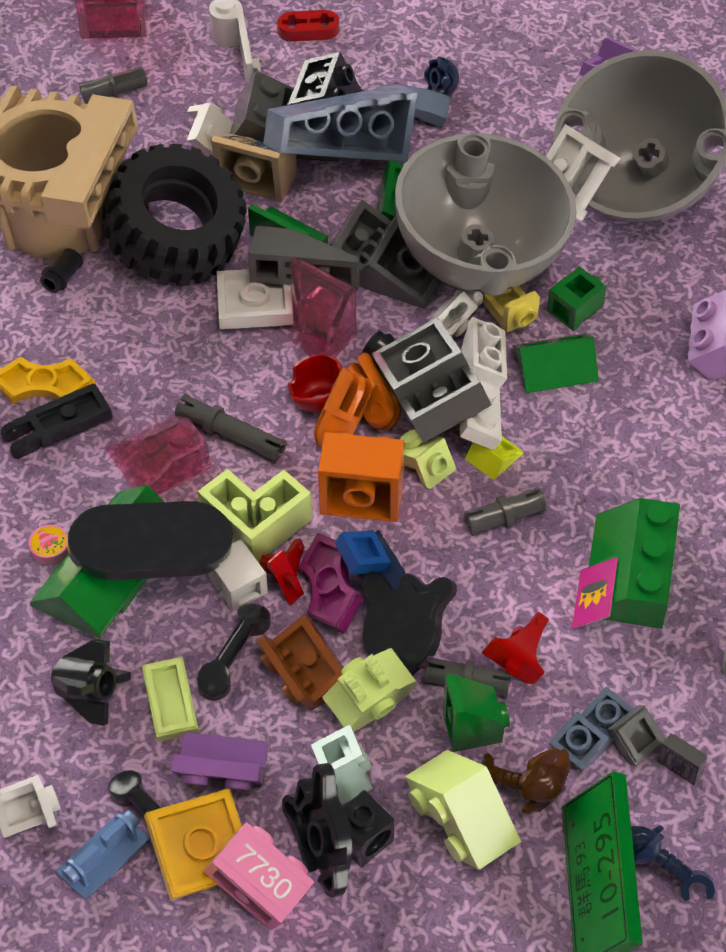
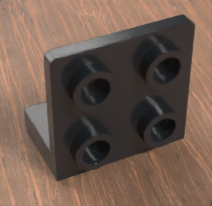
[288,52,364,105]

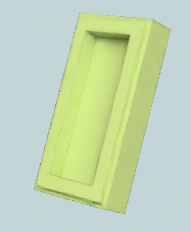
[142,656,199,742]

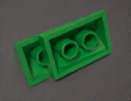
[30,484,165,639]

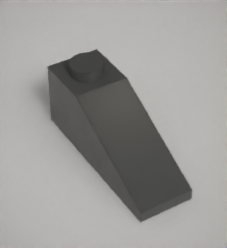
[248,226,359,291]

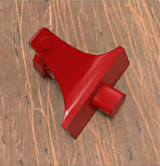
[259,538,305,606]
[482,612,549,684]

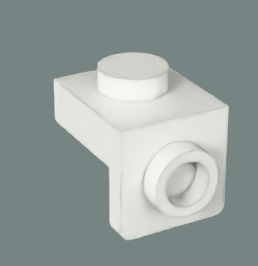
[187,103,233,157]
[0,775,61,838]

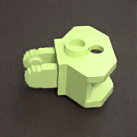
[322,648,417,732]

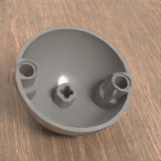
[554,50,726,223]
[395,133,577,296]

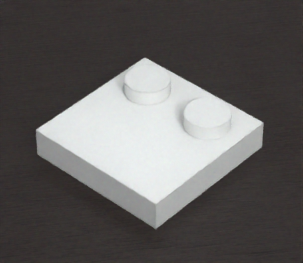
[217,269,294,330]

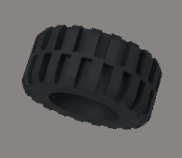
[102,143,247,286]

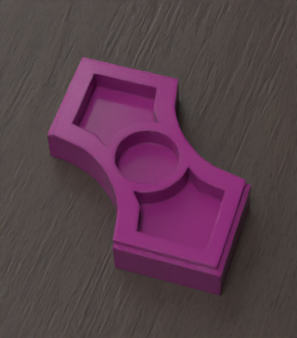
[298,533,364,634]

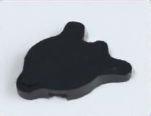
[362,572,457,676]
[282,763,352,897]

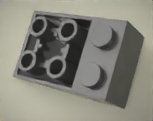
[230,70,339,162]

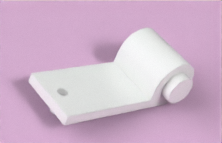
[209,0,261,84]

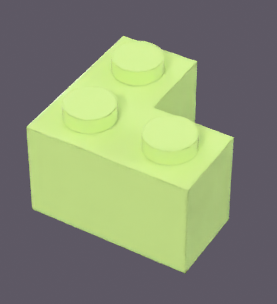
[197,469,312,562]
[405,750,521,870]

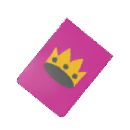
[572,557,618,629]

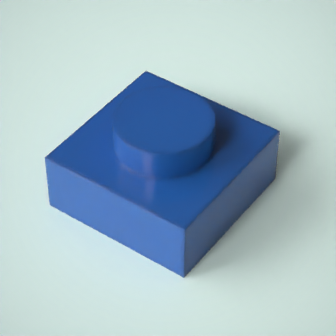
[335,530,391,575]

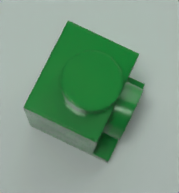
[547,266,607,331]

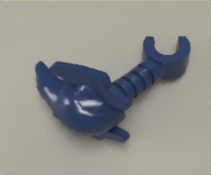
[631,825,715,901]

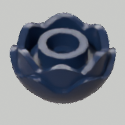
[424,56,459,96]

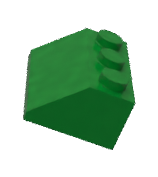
[589,498,680,629]

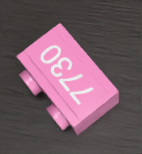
[203,822,314,930]

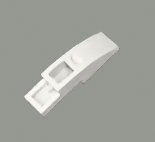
[459,317,507,450]

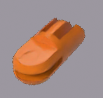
[347,353,401,430]
[314,367,377,448]

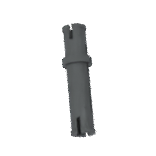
[175,394,287,463]

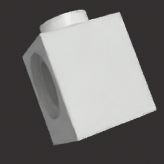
[208,539,268,611]

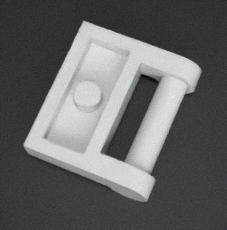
[546,124,621,221]

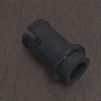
[40,248,84,293]

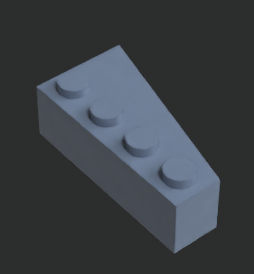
[263,85,418,162]

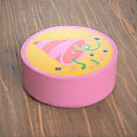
[29,525,68,564]

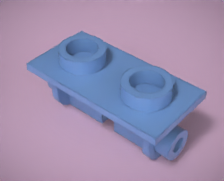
[55,810,150,901]

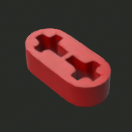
[277,10,340,42]

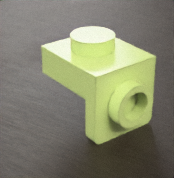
[400,429,456,489]

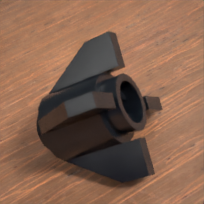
[51,639,131,726]

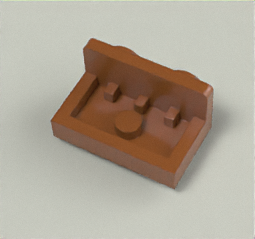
[256,614,344,710]

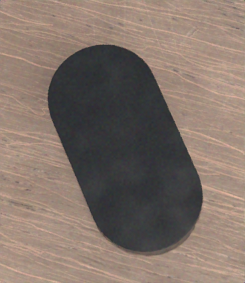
[68,501,233,580]

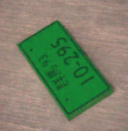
[562,771,643,952]

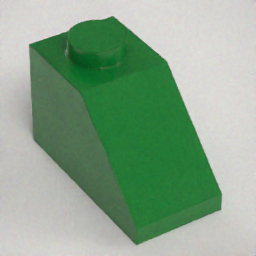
[443,674,510,752]

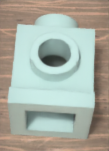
[311,725,373,804]

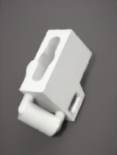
[428,288,483,338]

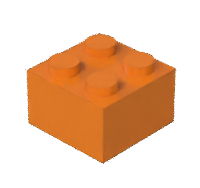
[318,432,404,522]

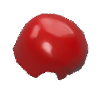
[288,354,342,413]

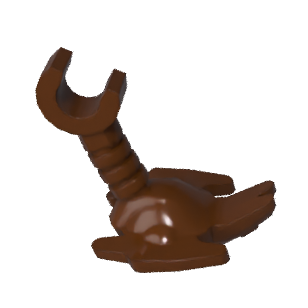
[484,748,571,814]

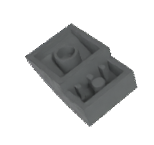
[330,200,441,309]
[371,317,492,443]

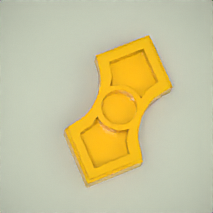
[0,357,96,404]

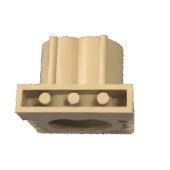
[0,85,138,259]

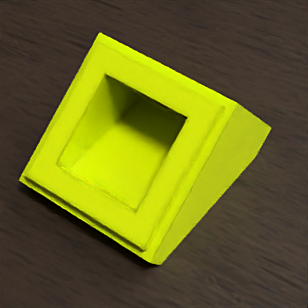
[465,436,524,480]

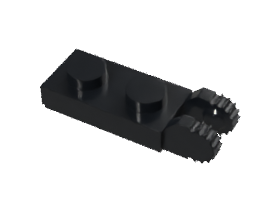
[0,383,113,459]

